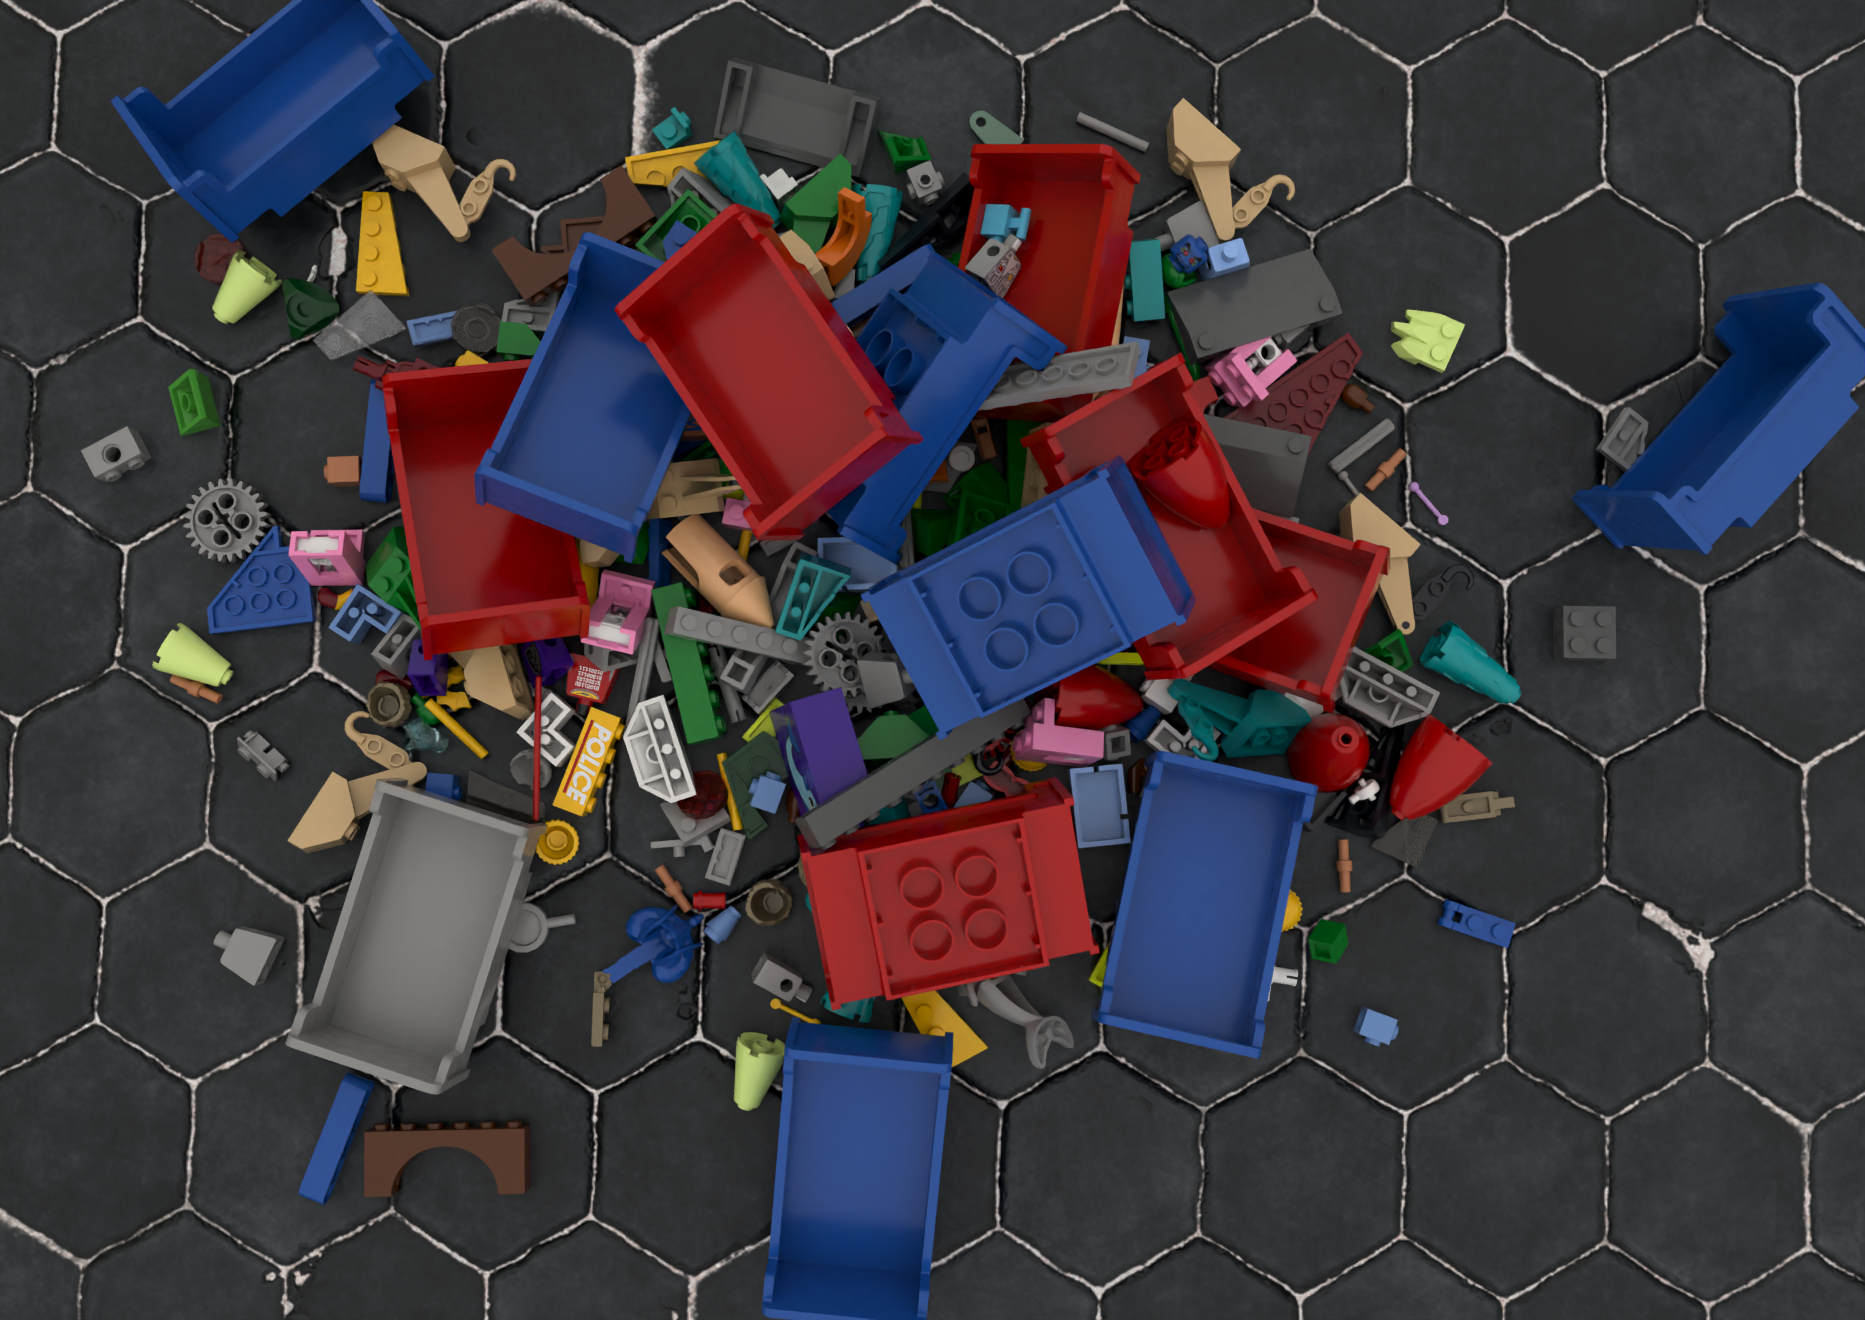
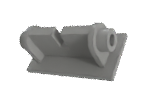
[237,730,289,781]

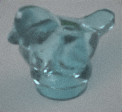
[402,717,449,753]

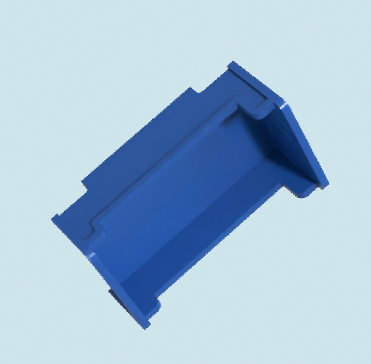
[110,0,435,243]
[474,232,692,563]
[827,250,1068,564]
[1572,282,1865,555]
[861,455,1196,740]
[1091,751,1318,1059]
[761,1017,953,1320]

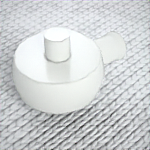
[1348,778,1380,804]

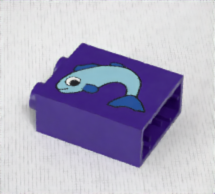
[769,687,868,827]

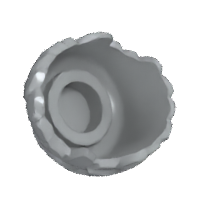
[510,749,552,791]

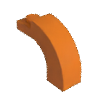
[815,187,872,286]

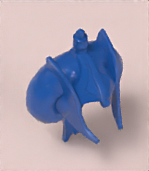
[602,904,704,984]

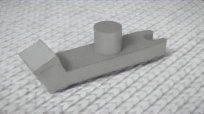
[650,835,715,857]

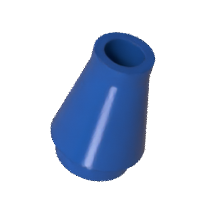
[1125,705,1161,743]

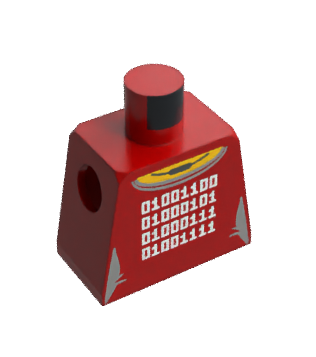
[566,653,622,716]

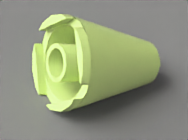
[212,250,282,324]
[152,623,234,687]
[734,1032,785,1111]

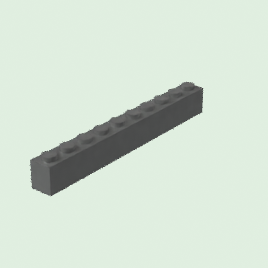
[795,698,1032,850]

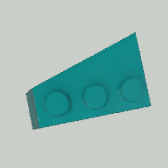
[1124,238,1165,322]
[775,551,852,641]

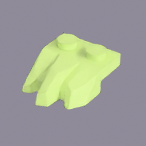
[1391,310,1465,373]

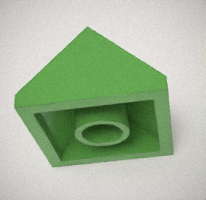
[168,369,221,436]

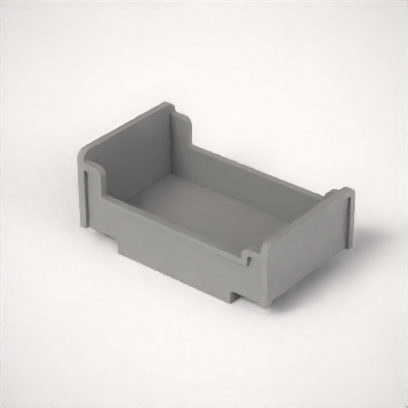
[285,778,548,1094]

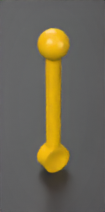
[770,998,821,1024]

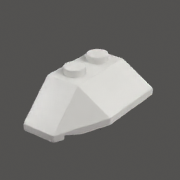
[623,695,697,803]

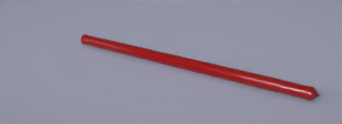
[532,674,542,822]

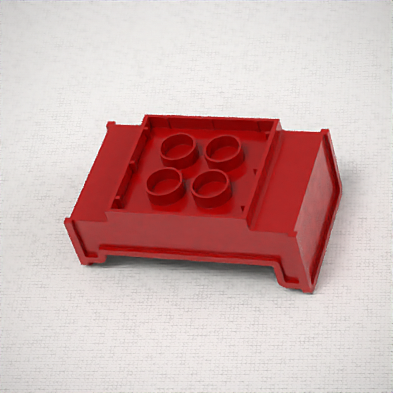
[958,144,1141,423]
[614,203,924,541]
[1019,353,1318,680]
[382,359,591,661]
[1207,508,1390,714]
[797,777,1100,1010]

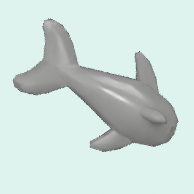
[957,971,1074,1069]

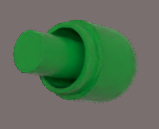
[410,692,440,725]

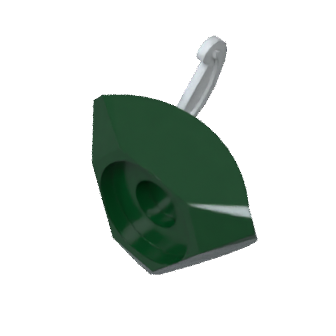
[282,265,340,340]

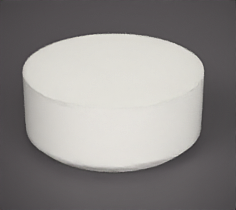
[948,446,975,473]

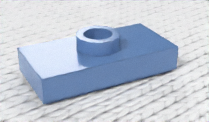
[407,310,459,348]

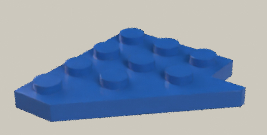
[207,526,316,635]

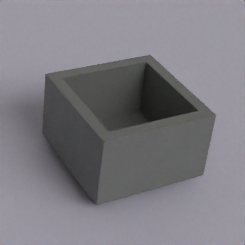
[1553,606,1616,661]

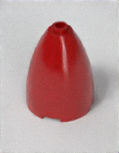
[1131,420,1231,529]
[1033,664,1143,731]
[1287,713,1370,793]
[1389,714,1493,821]

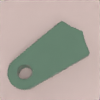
[969,111,1023,144]

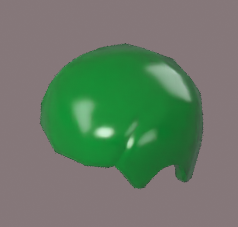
[1161,253,1197,290]

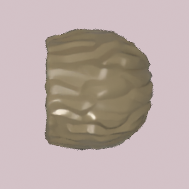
[366,681,412,728]
[746,879,793,926]

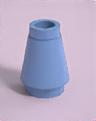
[703,905,741,945]

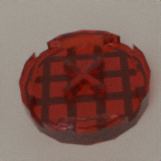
[194,233,247,285]
[677,770,728,820]

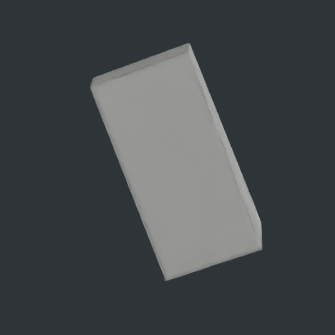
[759,540,796,558]

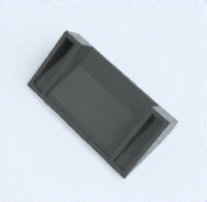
[713,57,881,177]
[1166,249,1343,366]
[1203,414,1312,518]

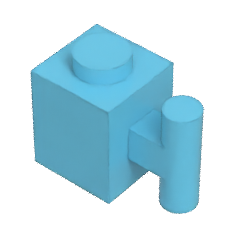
[980,204,1032,243]

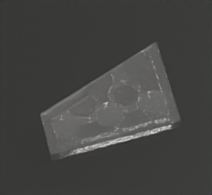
[313,290,408,361]

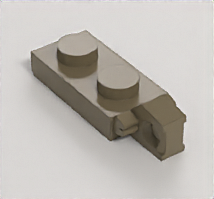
[1440,791,1515,823]
[591,971,612,1047]

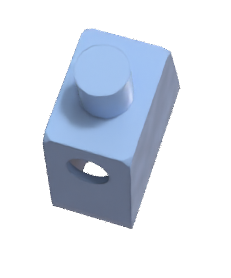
[1198,238,1250,281]

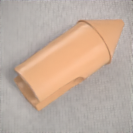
[662,514,775,629]

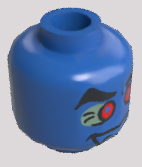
[1169,234,1209,273]

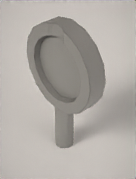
[509,903,576,953]

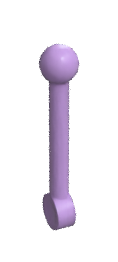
[1409,482,1448,525]

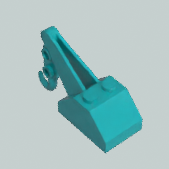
[1167,679,1312,762]

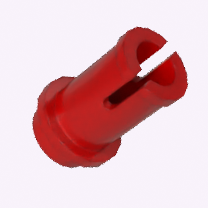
[940,772,961,808]
[693,890,726,911]

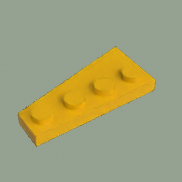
[625,140,720,187]
[356,191,410,296]
[902,990,988,1067]

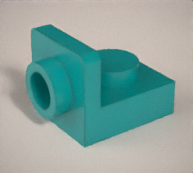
[652,107,692,150]

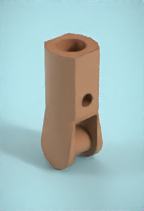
[970,417,999,462]

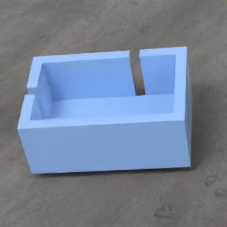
[817,537,900,592]
[1067,764,1131,848]

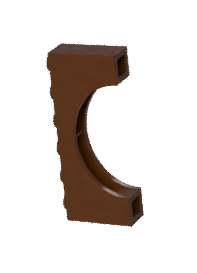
[492,165,658,307]
[364,1120,530,1197]

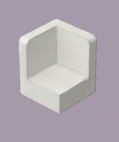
[760,168,799,208]

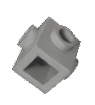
[906,161,945,206]
[1098,725,1131,760]

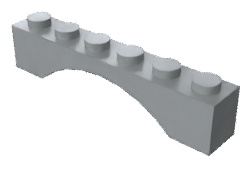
[720,541,818,696]
[664,606,827,669]

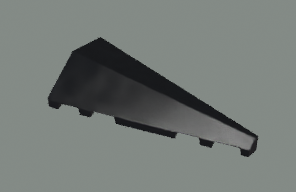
[877,172,974,270]
[1325,724,1405,839]

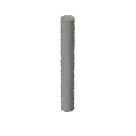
[1076,112,1149,152]

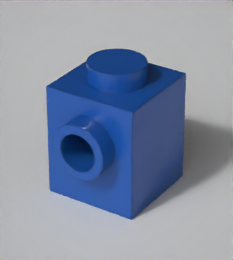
[425,773,462,801]

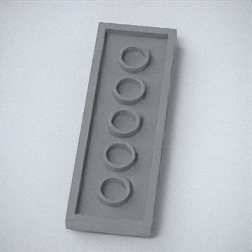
[978,342,1140,411]

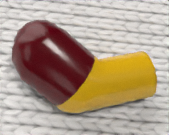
[318,588,353,610]

